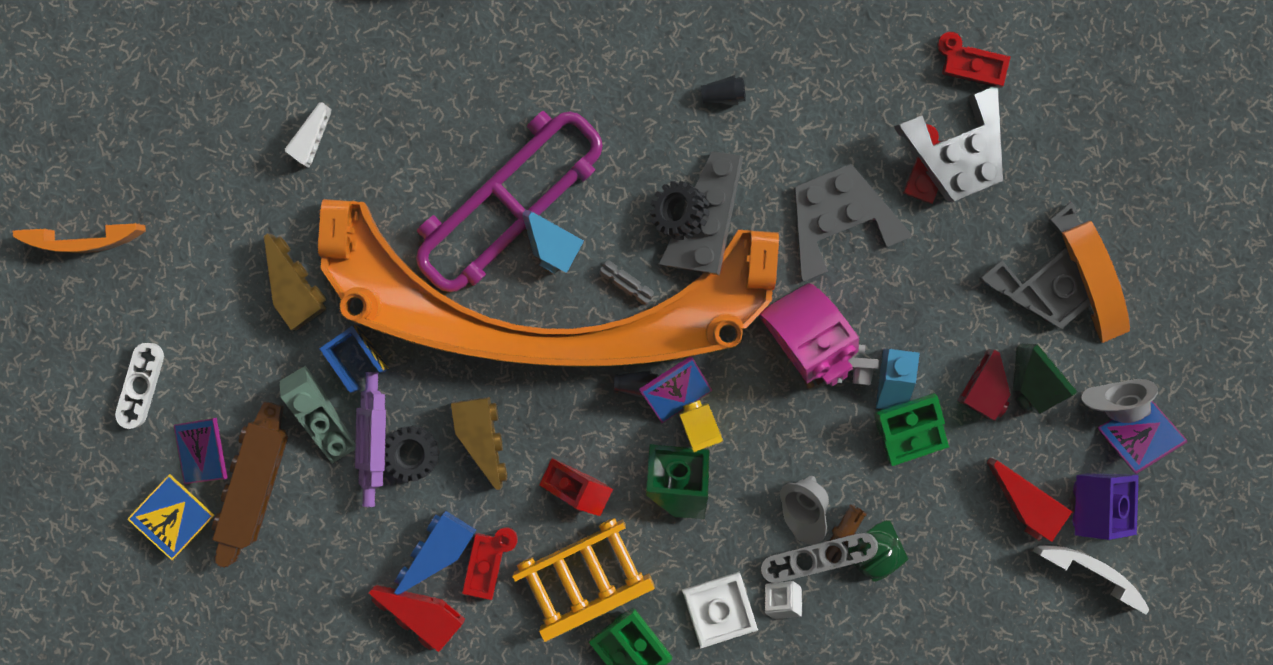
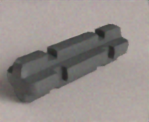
[599,260,654,305]

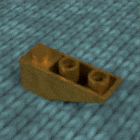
[264,233,327,330]
[451,397,507,490]

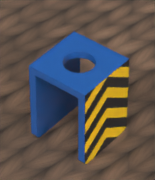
[319,326,389,393]

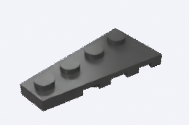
[659,151,743,276]

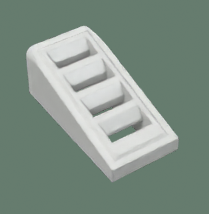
[285,102,332,167]

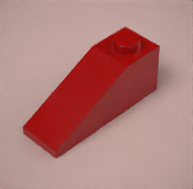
[987,458,1072,542]

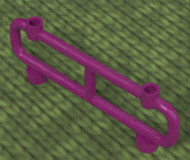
[416,110,603,292]

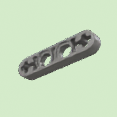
[761,533,878,583]

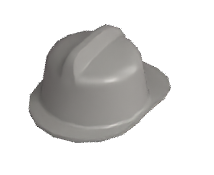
[1082,379,1158,423]
[780,475,829,544]

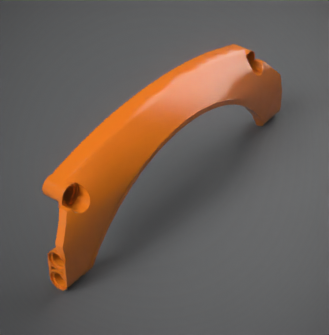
[318,199,779,366]

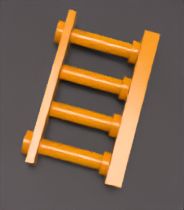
[513,518,655,642]

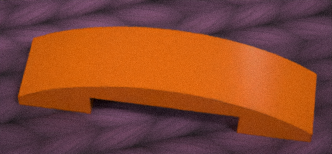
[1062,221,1130,343]
[13,223,146,253]

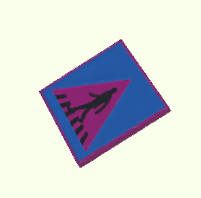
[639,356,712,423]
[1098,401,1188,475]
[174,418,227,484]

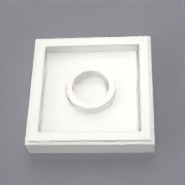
[682,572,758,648]

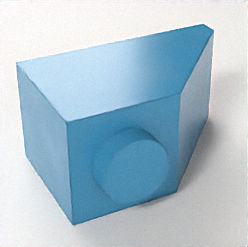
[522,209,584,274]
[876,348,920,409]

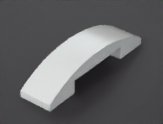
[1033,545,1149,614]

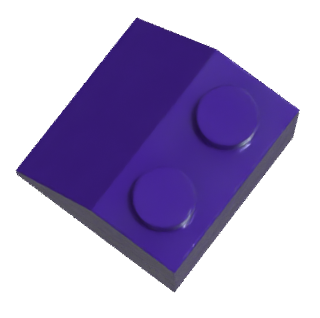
[1072,473,1139,540]

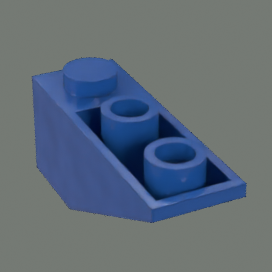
[394,511,476,595]

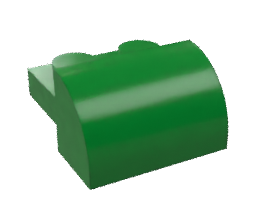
[875,393,949,466]
[589,608,673,665]

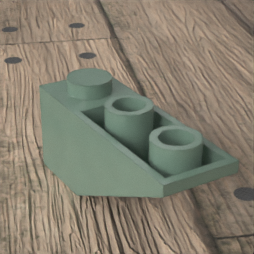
[279,365,356,463]

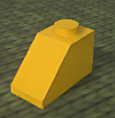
[679,400,723,452]

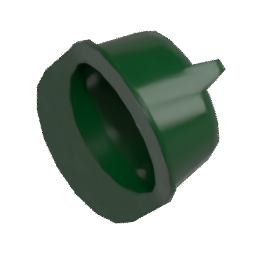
[848,520,909,582]

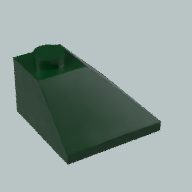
[1013,343,1077,414]
[646,444,709,519]

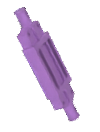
[355,372,386,507]

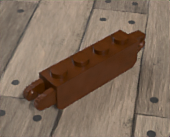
[212,401,288,568]

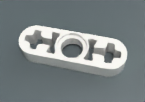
[115,343,164,429]

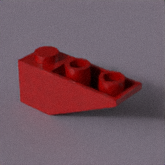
[369,585,465,652]

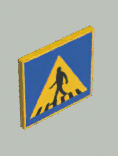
[127,474,215,560]

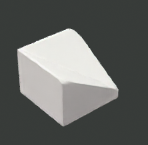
[765,581,802,619]

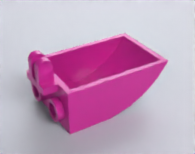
[758,283,859,386]

